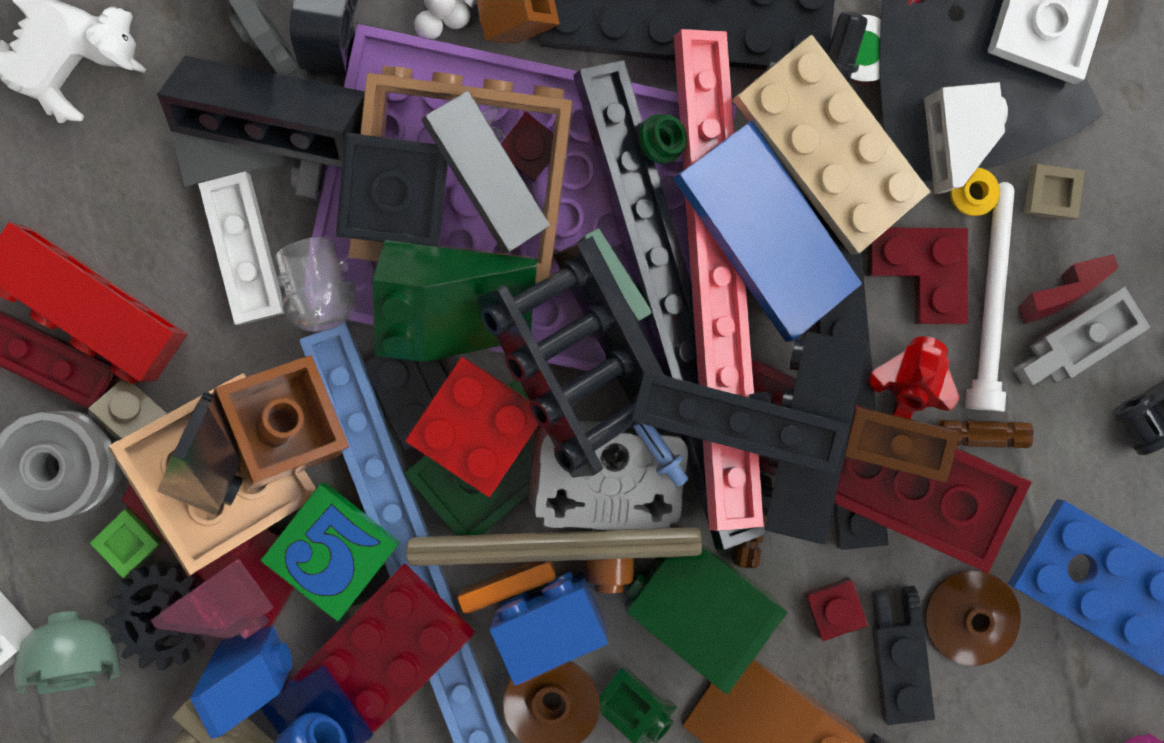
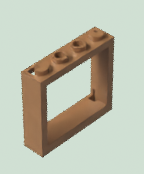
[349,65,574,283]

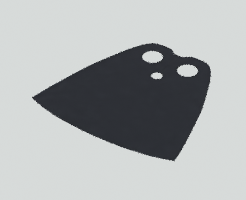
[879,0,1104,181]

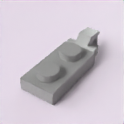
[1012,286,1150,386]

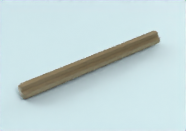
[406,527,702,566]

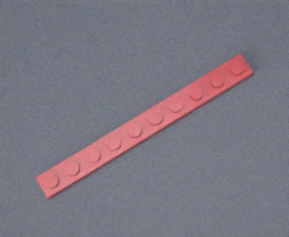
[674,29,764,531]

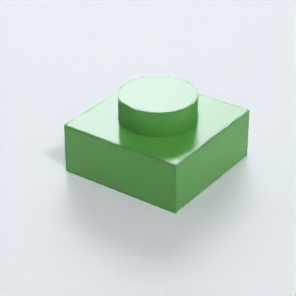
[90,508,164,578]

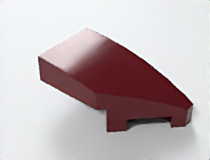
[1018,254,1118,324]

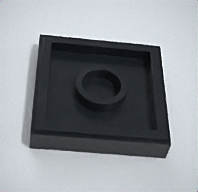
[336,133,448,247]

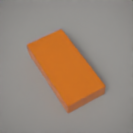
[457,561,556,614]

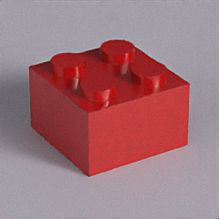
[405,357,539,498]

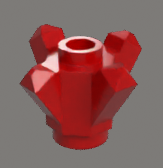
[867,336,960,419]

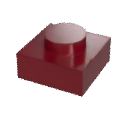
[501,112,553,183]
[804,577,868,642]

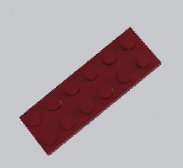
[751,358,1032,573]

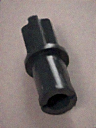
[827,12,868,83]

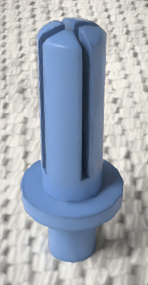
[634,423,688,487]

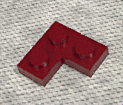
[868,227,968,325]

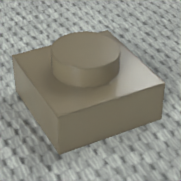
[1024,164,1085,221]

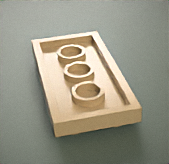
[732,35,930,255]

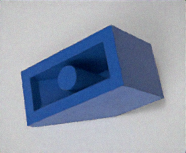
[190,626,292,739]

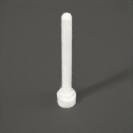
[965,182,1015,412]

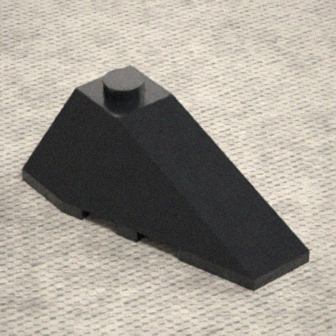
[157,391,244,515]

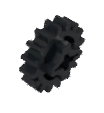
[104,561,217,670]

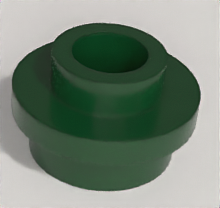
[639,114,687,165]

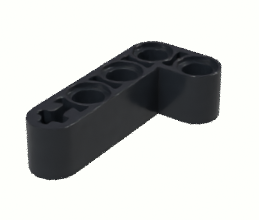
[290,0,358,77]

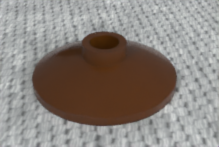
[925,570,1021,666]
[503,661,600,743]

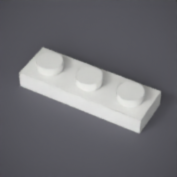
[198,171,286,325]

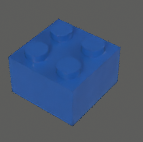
[490,570,608,686]

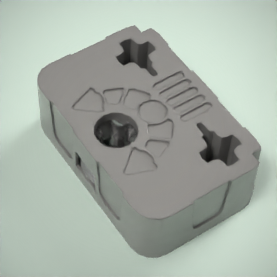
[528,421,688,530]

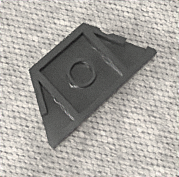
[223,0,308,80]

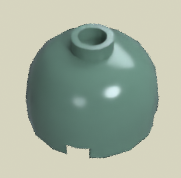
[14,611,121,695]

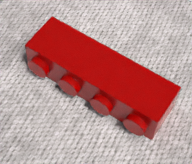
[0,222,188,384]

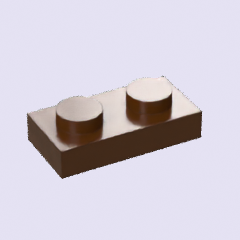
[845,406,960,483]

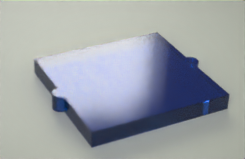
[260,665,374,743]

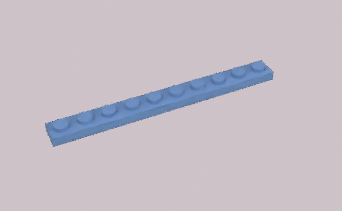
[299,322,509,743]

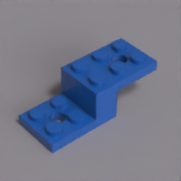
[1007,499,1164,677]

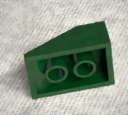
[372,240,538,362]

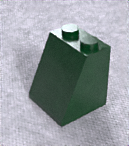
[623,527,788,695]

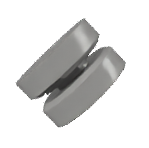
[0,410,123,522]

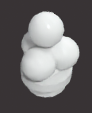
[414,0,477,40]

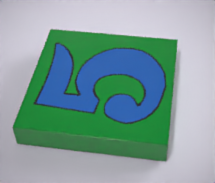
[261,482,401,622]

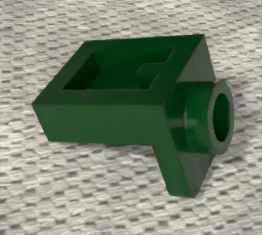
[599,667,677,743]

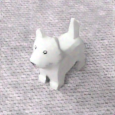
[0,0,147,123]

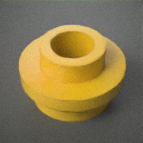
[950,168,1000,216]

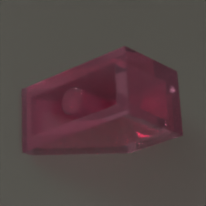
[151,559,274,639]

